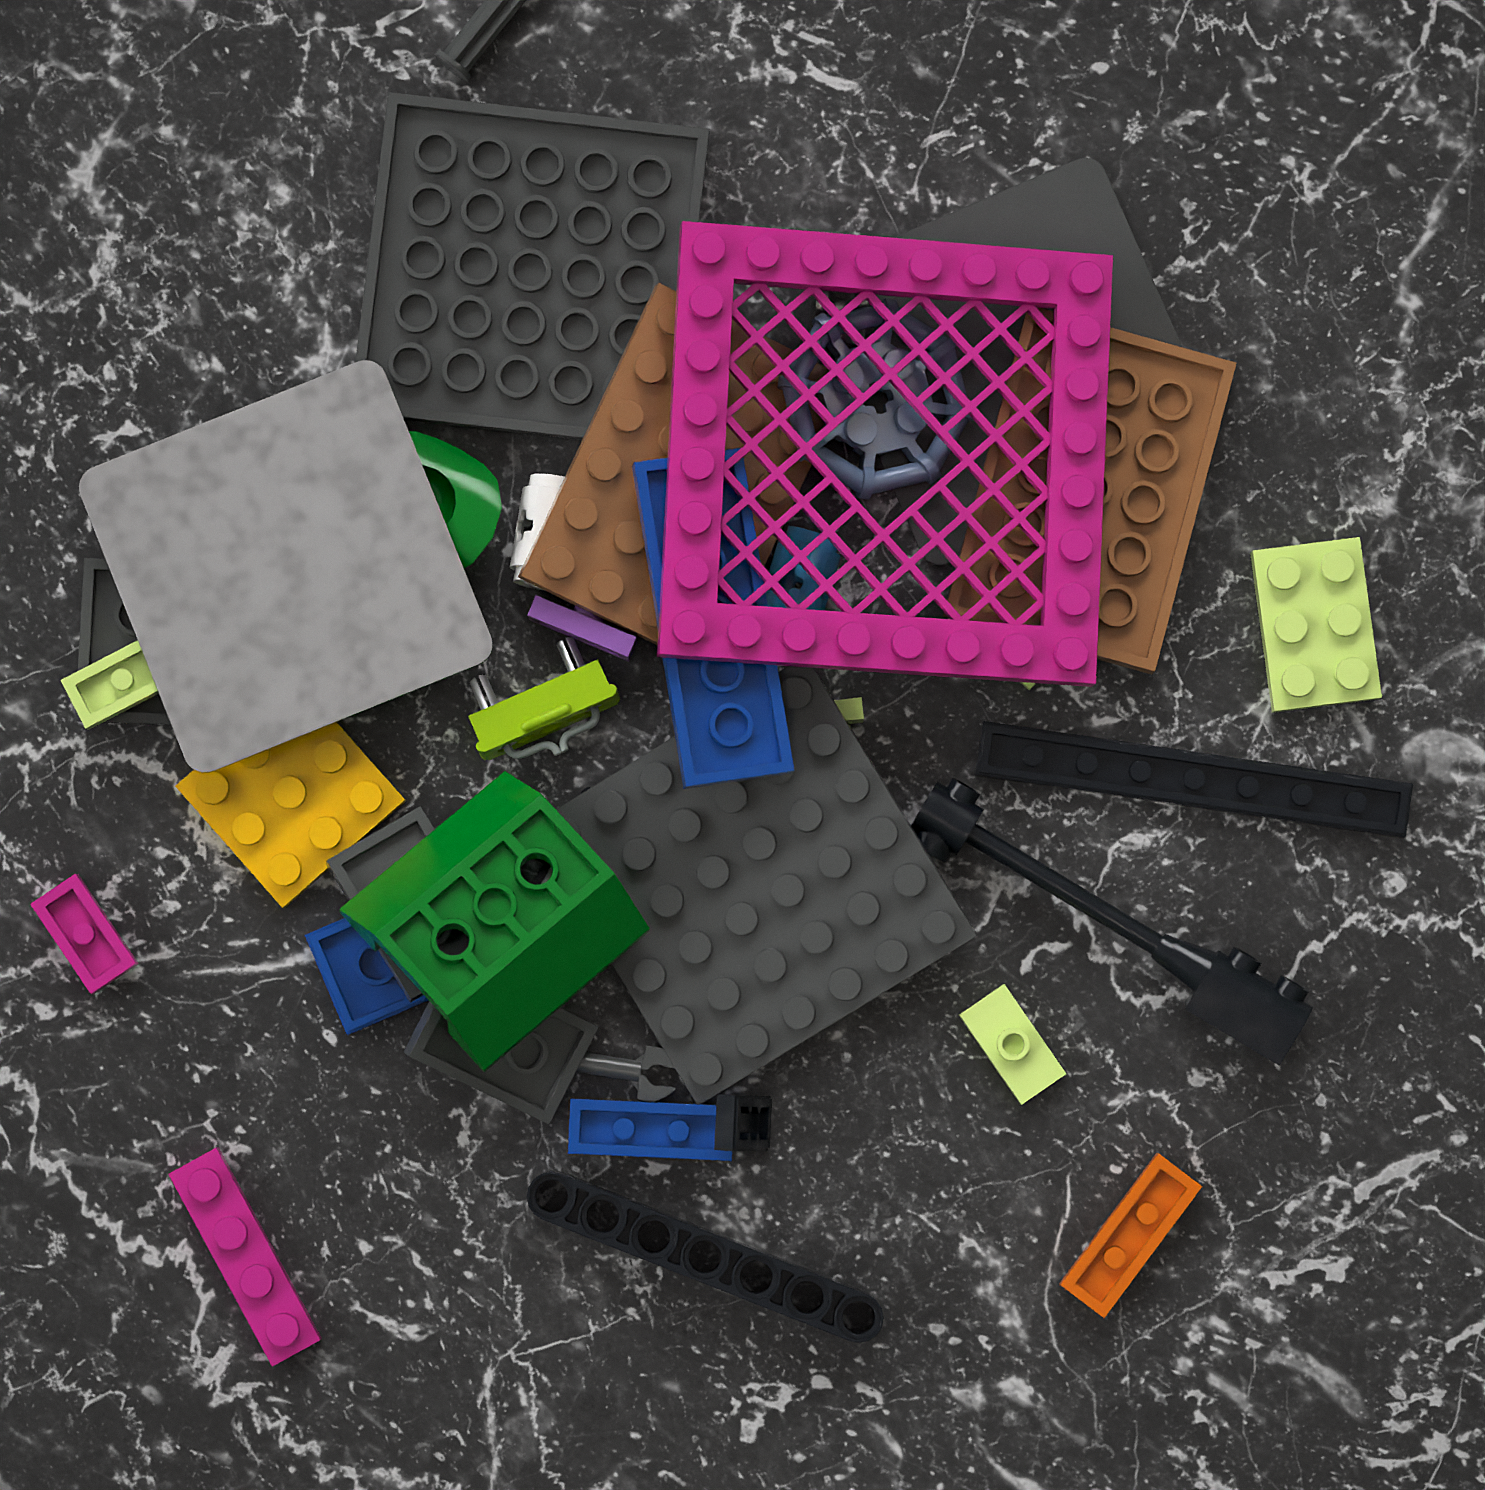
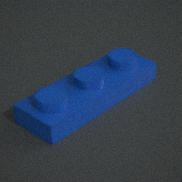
[568,1098,732,1161]

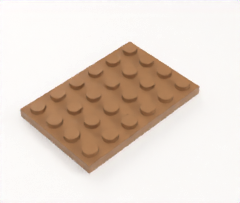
[518,283,829,646]
[943,308,1237,675]

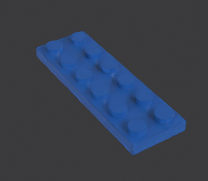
[632,448,795,789]

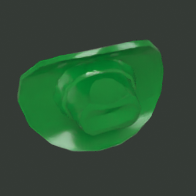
[409,431,502,568]

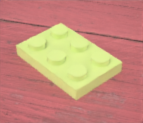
[1250,537,1382,713]

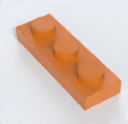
[1059,1153,1202,1318]

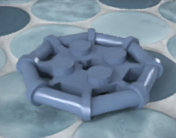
[777,298,974,500]

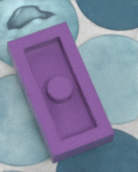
[527,595,637,662]

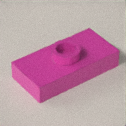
[30,873,139,995]

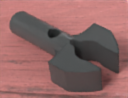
[577,1045,676,1102]

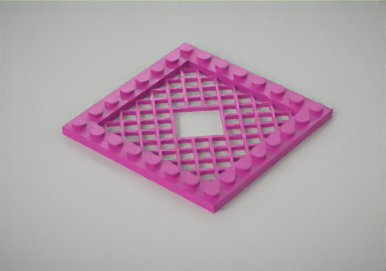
[657,221,1113,687]

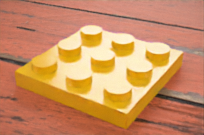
[175,722,406,909]

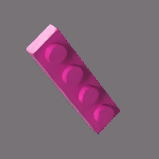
[168,1147,322,1367]

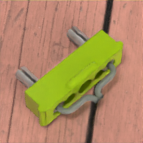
[468,637,620,761]

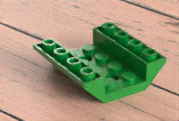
[339,771,650,1072]

